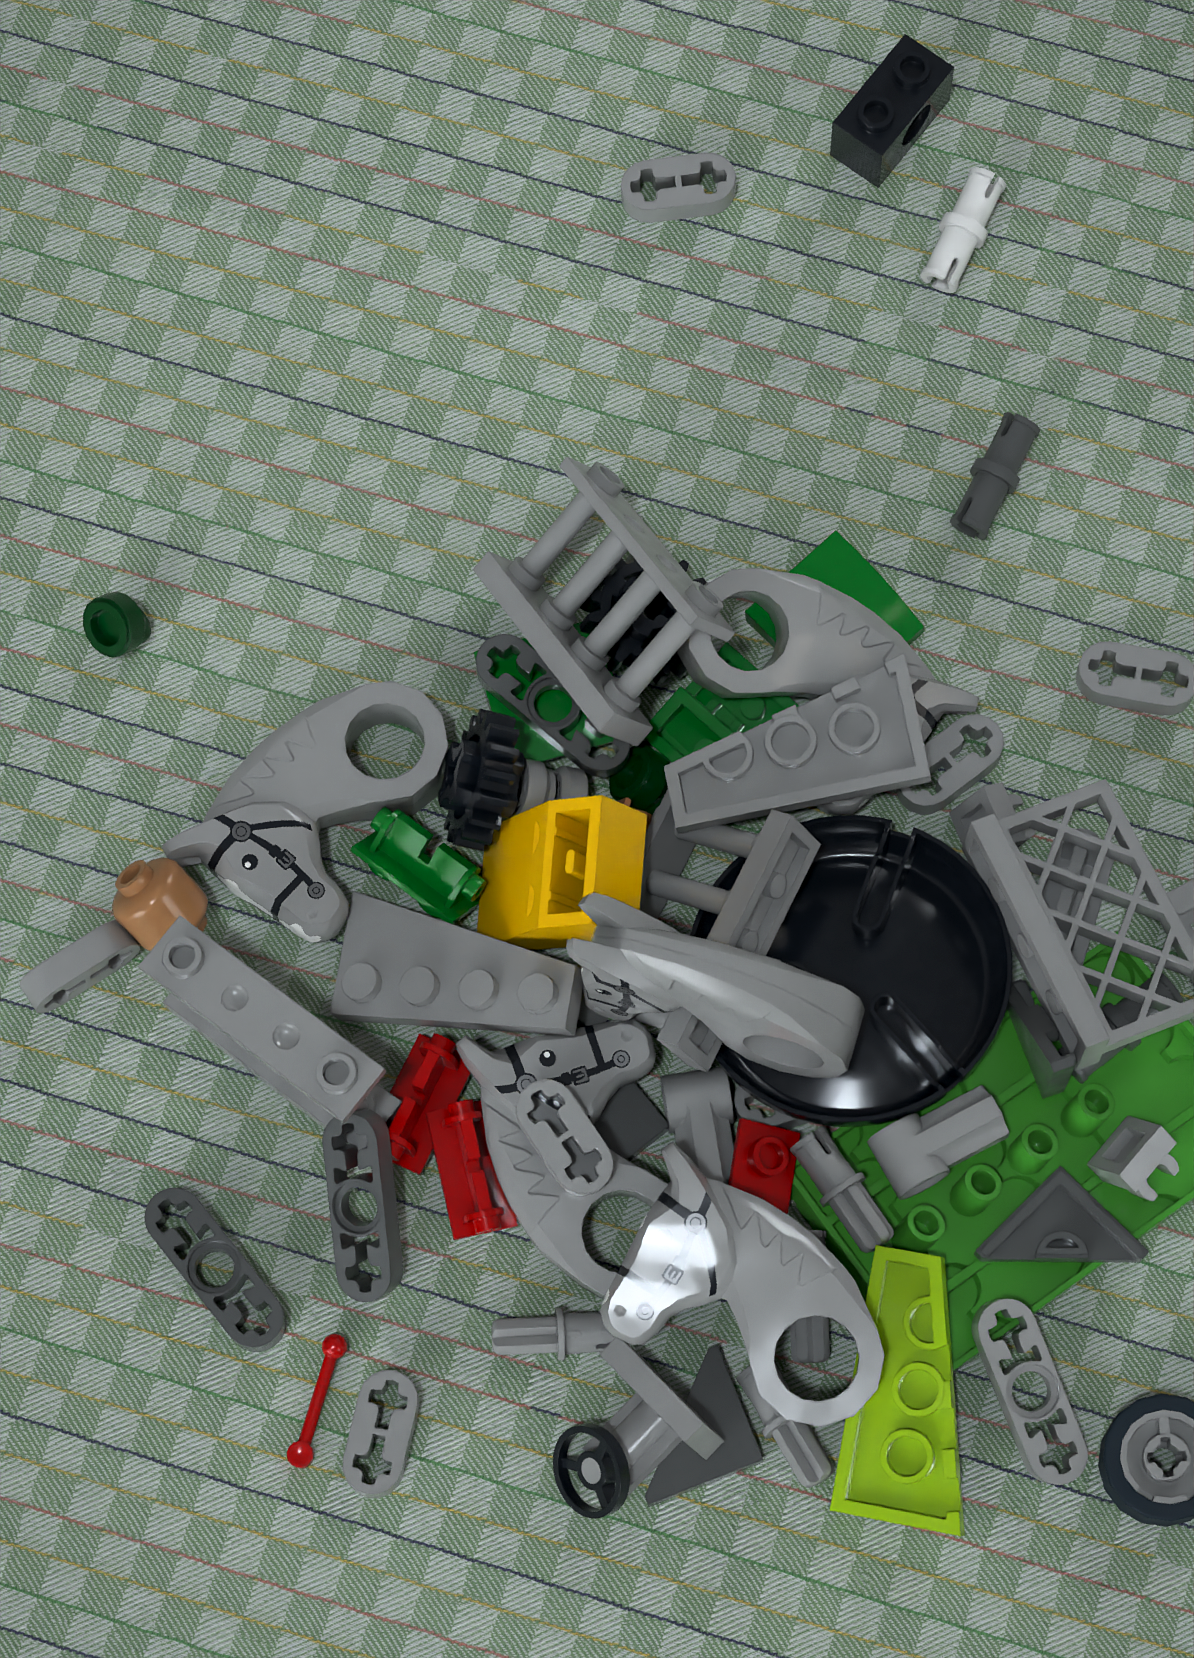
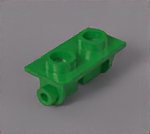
[350,806,487,924]

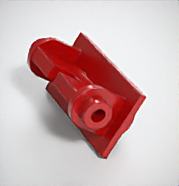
[388,1033,471,1176]
[425,1099,518,1240]
[728,1118,800,1215]

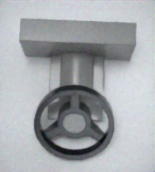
[553,1337,724,1519]

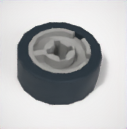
[1098,1393,1194,1527]

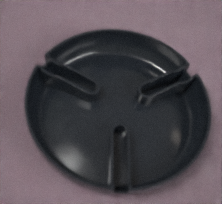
[690,815,1012,1127]

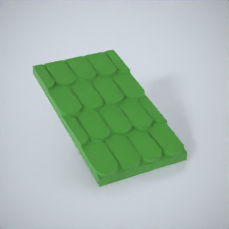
[790,931,1194,1373]

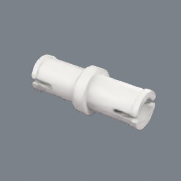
[920,167,1006,293]

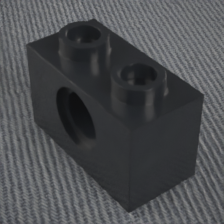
[830,34,954,188]

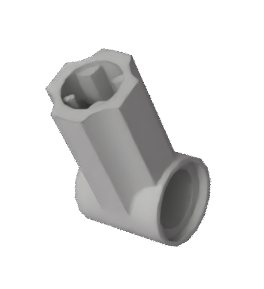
[660,1067,734,1185]
[867,1085,1010,1200]

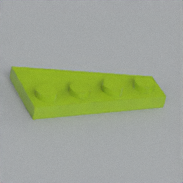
[830,1245,965,1536]

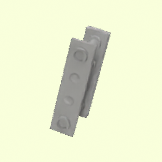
[473,457,736,746]
[577,789,821,1072]
[138,915,402,1150]

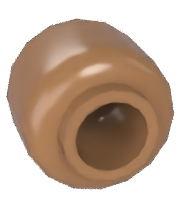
[112,857,208,951]

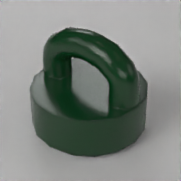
[83,591,152,657]
[609,744,670,815]

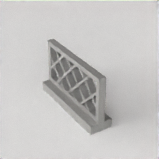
[961,779,1194,1071]

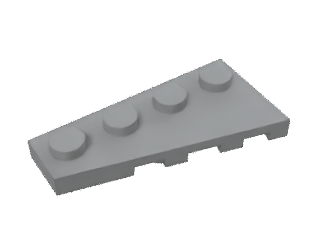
[664,653,931,834]
[330,891,584,1036]

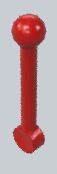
[287,1333,347,1469]

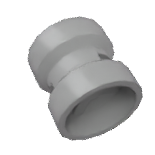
[511,758,588,817]

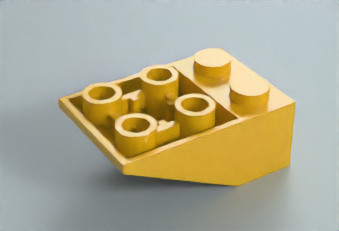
[477,795,647,950]

